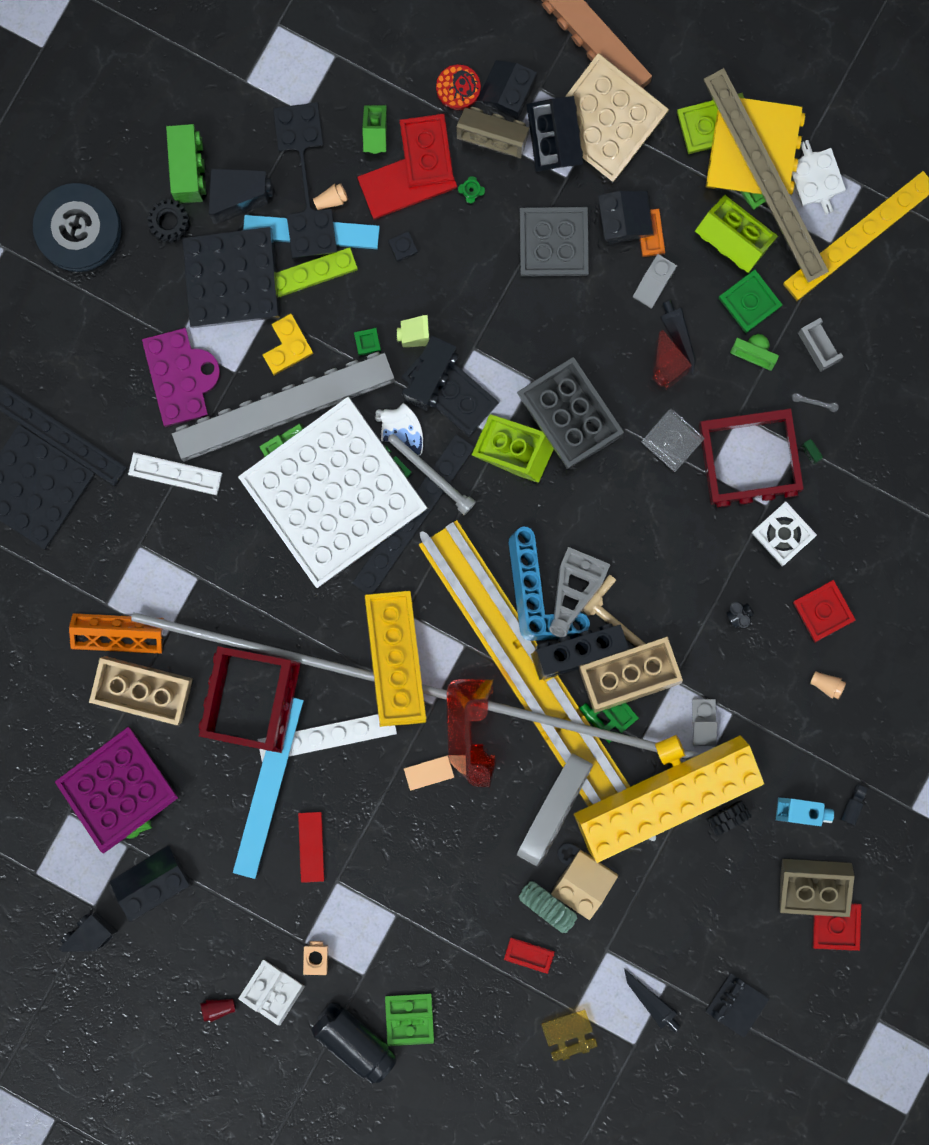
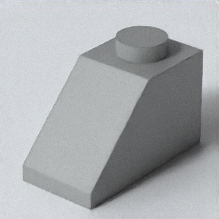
[633,254,677,309]

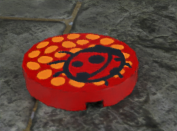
[436,64,481,110]

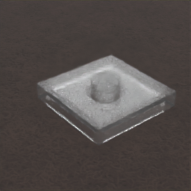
[641,408,705,472]

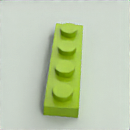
[276,248,358,297]

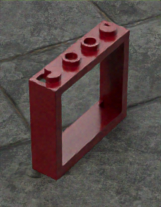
[699,409,803,507]
[199,646,301,753]

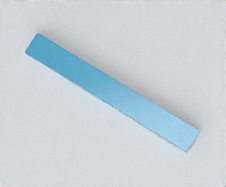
[233,697,304,879]

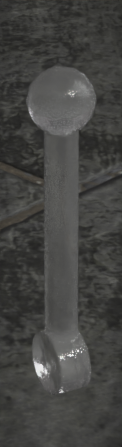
[792,393,839,412]

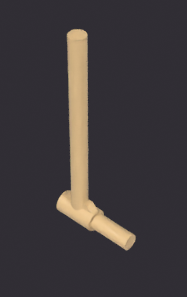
[582,575,646,647]

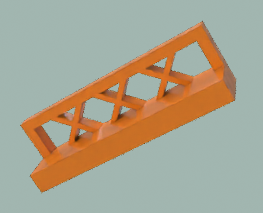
[69,613,164,654]

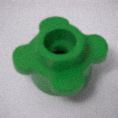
[458,176,485,203]

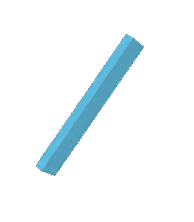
[243,215,380,250]

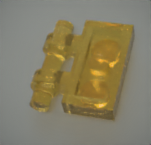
[541,1009,598,1061]

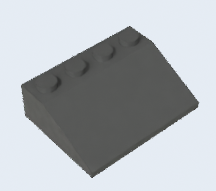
[517,357,624,469]

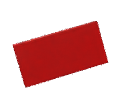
[504,937,555,974]

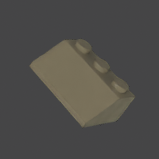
[457,107,530,158]
[780,859,854,917]

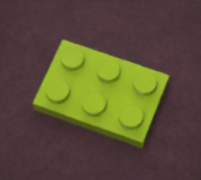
[677,93,744,154]

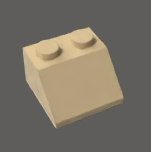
[551,849,619,920]

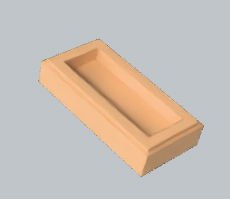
[404,755,454,791]

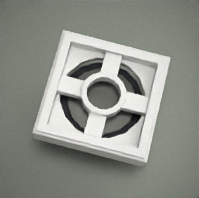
[752,502,817,566]

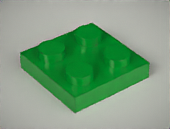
[719,270,782,333]

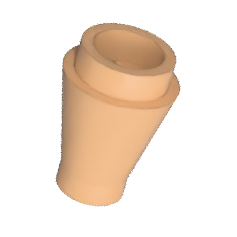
[313,183,348,210]
[810,671,846,699]

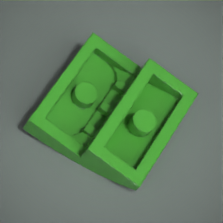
[385,994,434,1046]

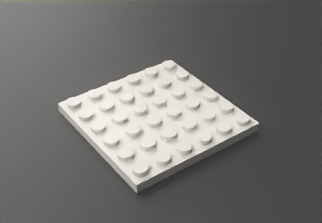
[238,397,428,588]

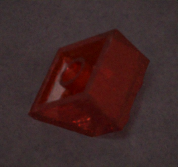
[653,330,692,389]

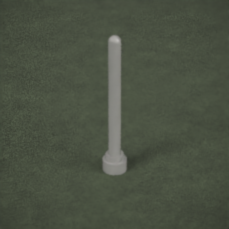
[388,434,476,515]

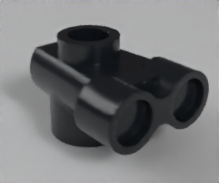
[727,602,754,628]

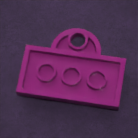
[142,328,220,427]

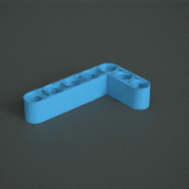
[509,527,590,641]

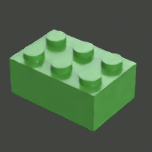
[166,124,207,204]

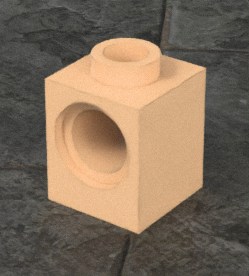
[303,941,328,975]

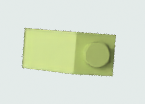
[397,315,429,347]

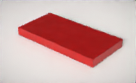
[357,159,457,220]

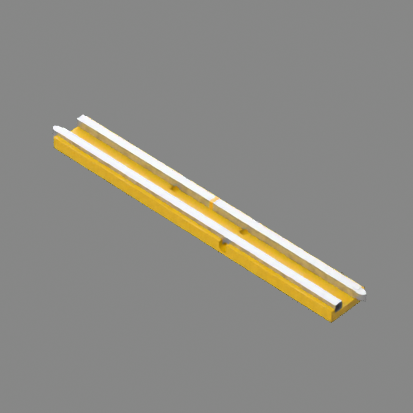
[419,520,656,841]

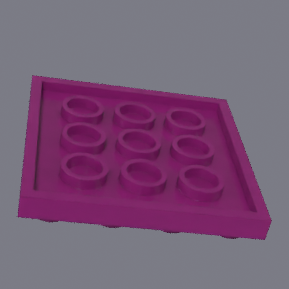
[55,727,178,854]

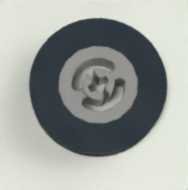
[33,183,121,272]

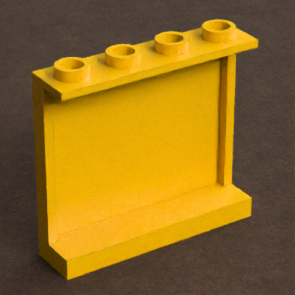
[706,98,805,195]

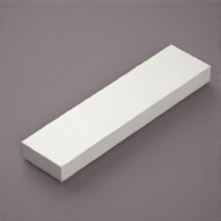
[128,453,222,495]

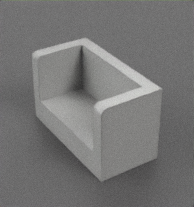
[798,318,843,372]

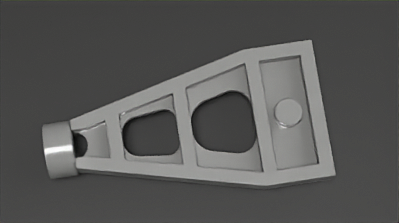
[549,547,610,637]

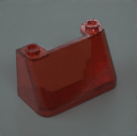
[446,679,495,787]

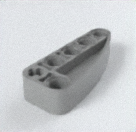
[517,753,593,866]

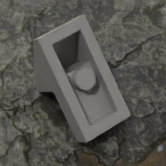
[692,699,718,746]

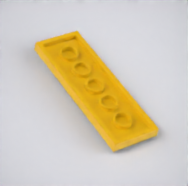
[365,591,426,727]

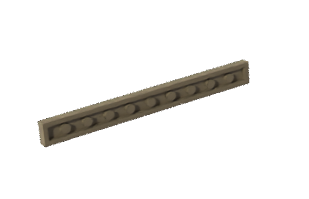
[703,68,829,282]

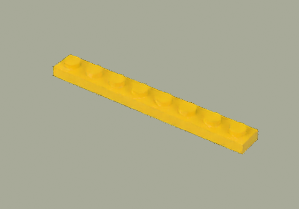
[783,171,929,301]

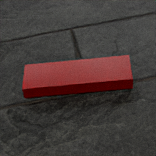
[298,812,325,882]

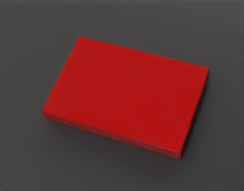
[400,114,454,187]

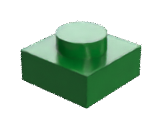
[354,328,381,356]

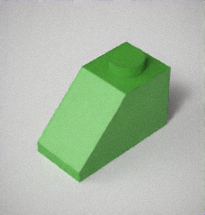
[363,105,387,154]

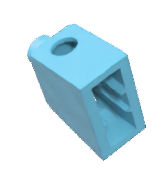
[776,798,834,826]

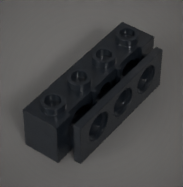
[531,623,629,680]

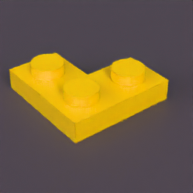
[263,314,313,375]

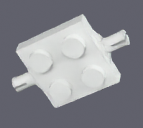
[792,140,846,215]

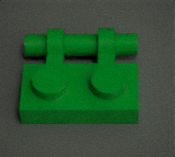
[579,703,639,743]

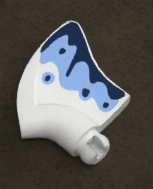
[375,403,423,455]

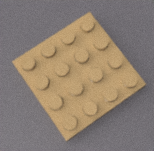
[565,53,670,182]

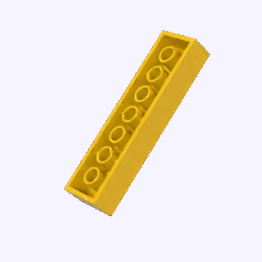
[574,735,764,863]

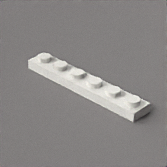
[257,714,397,762]

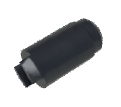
[311,1003,396,1084]

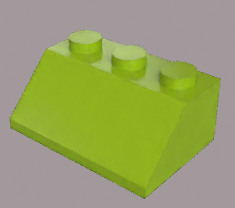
[695,195,778,273]

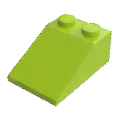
[472,414,554,483]

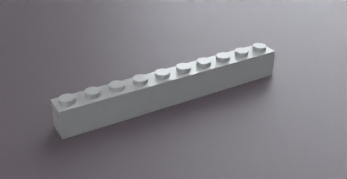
[172,352,395,462]

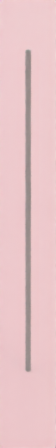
[131,612,700,760]

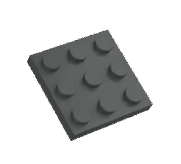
[520,207,589,276]

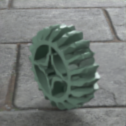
[519,881,577,933]

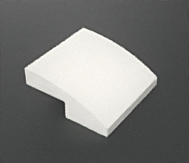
[238,960,305,1026]

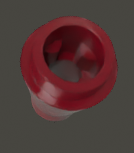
[200,999,235,1023]

